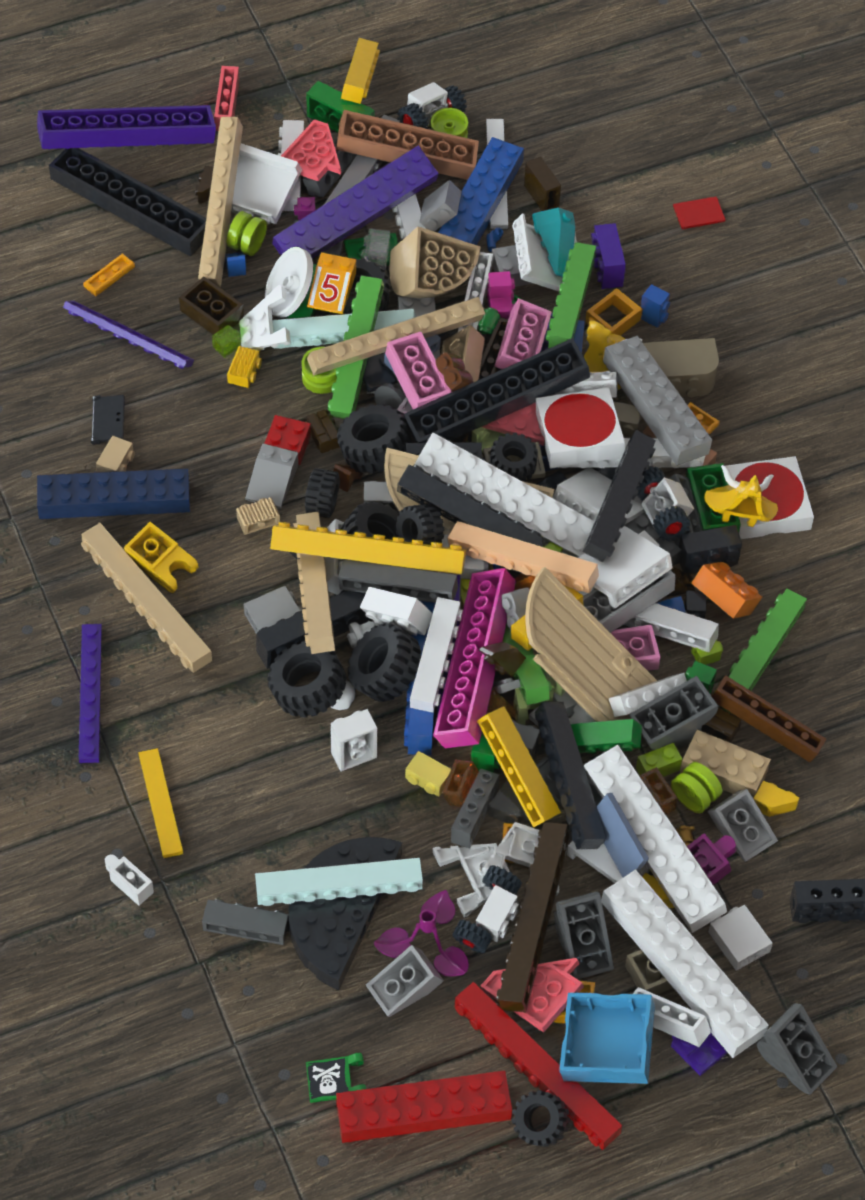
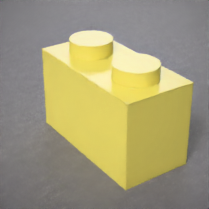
[405,751,452,797]

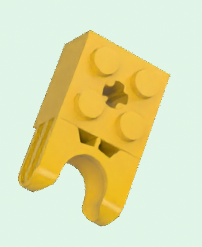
[124,522,199,593]

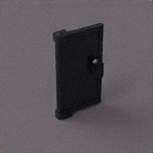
[363,353,398,393]
[91,395,125,445]

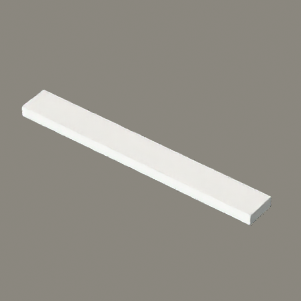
[486,119,508,229]

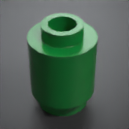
[478,307,500,336]

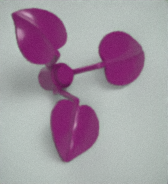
[374,890,469,976]

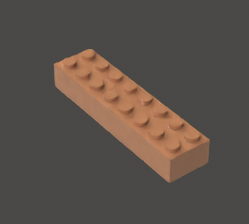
[336,110,479,180]

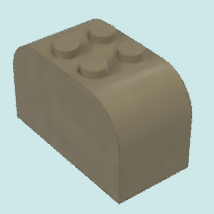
[643,338,719,398]

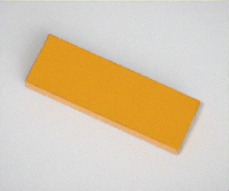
[83,253,135,296]

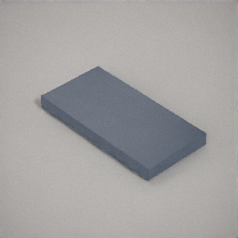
[597,793,649,878]

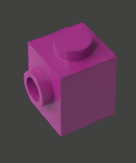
[294,197,315,220]

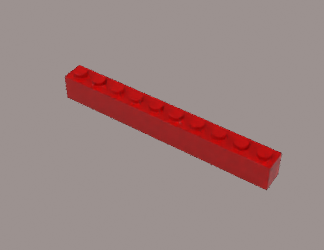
[455,982,622,1150]

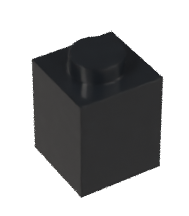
[685,591,706,619]

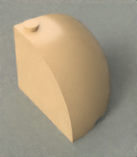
[390,226,480,299]

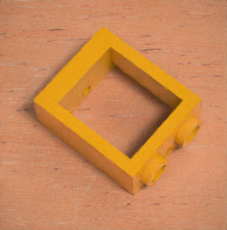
[585,288,642,336]

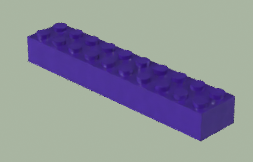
[37,105,216,149]
[272,145,439,259]

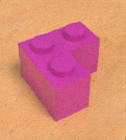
[487,271,515,319]

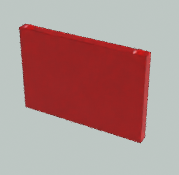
[673,196,725,229]

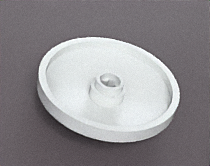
[265,247,313,318]

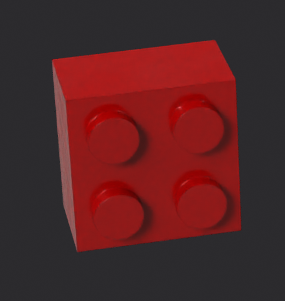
[264,415,311,465]

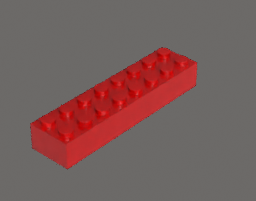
[336,1070,512,1143]

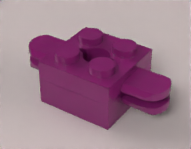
[687,833,737,885]

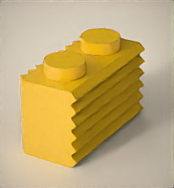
[227,346,262,388]

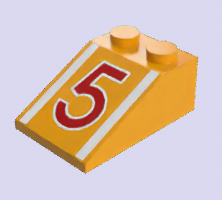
[307,252,356,314]

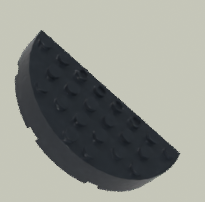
[289,837,403,990]

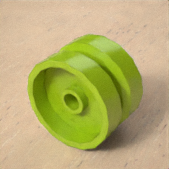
[430,108,468,138]
[227,211,267,256]
[301,346,337,394]
[671,762,723,813]

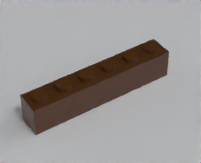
[711,675,826,762]

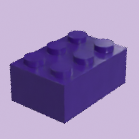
[590,223,626,289]

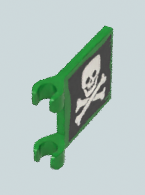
[306,1053,366,1103]

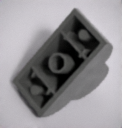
[629,676,718,749]
[554,891,614,979]
[757,1003,837,1095]

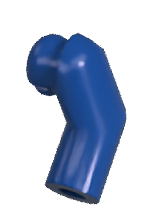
[486,228,503,252]

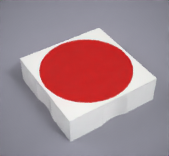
[536,387,625,468]
[726,456,814,539]

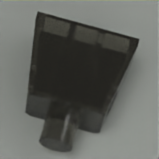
[488,779,530,824]

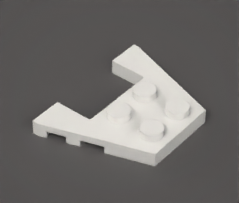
[239,285,291,351]
[482,822,559,896]
[433,843,509,917]

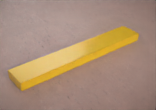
[138,748,183,858]

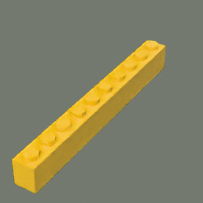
[270,522,466,575]

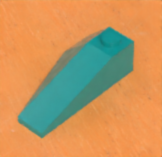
[532,208,575,277]

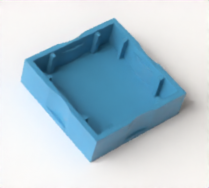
[560,993,655,1084]

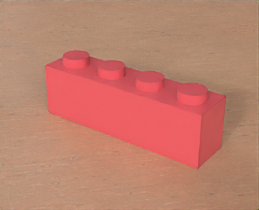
[214,66,239,131]

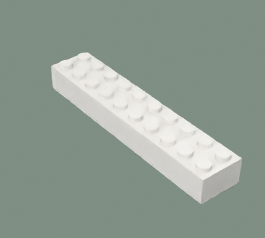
[415,433,595,558]
[584,745,727,933]
[601,869,769,1058]

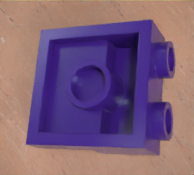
[671,1033,728,1076]

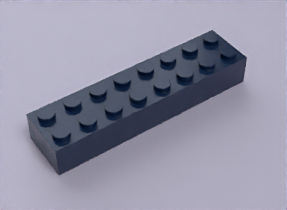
[37,469,190,519]

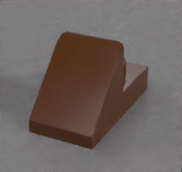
[333,464,363,492]

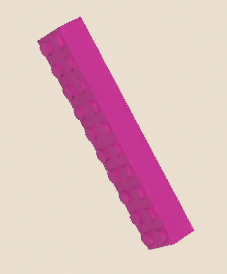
[433,568,516,748]

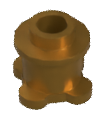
[675,825,695,846]

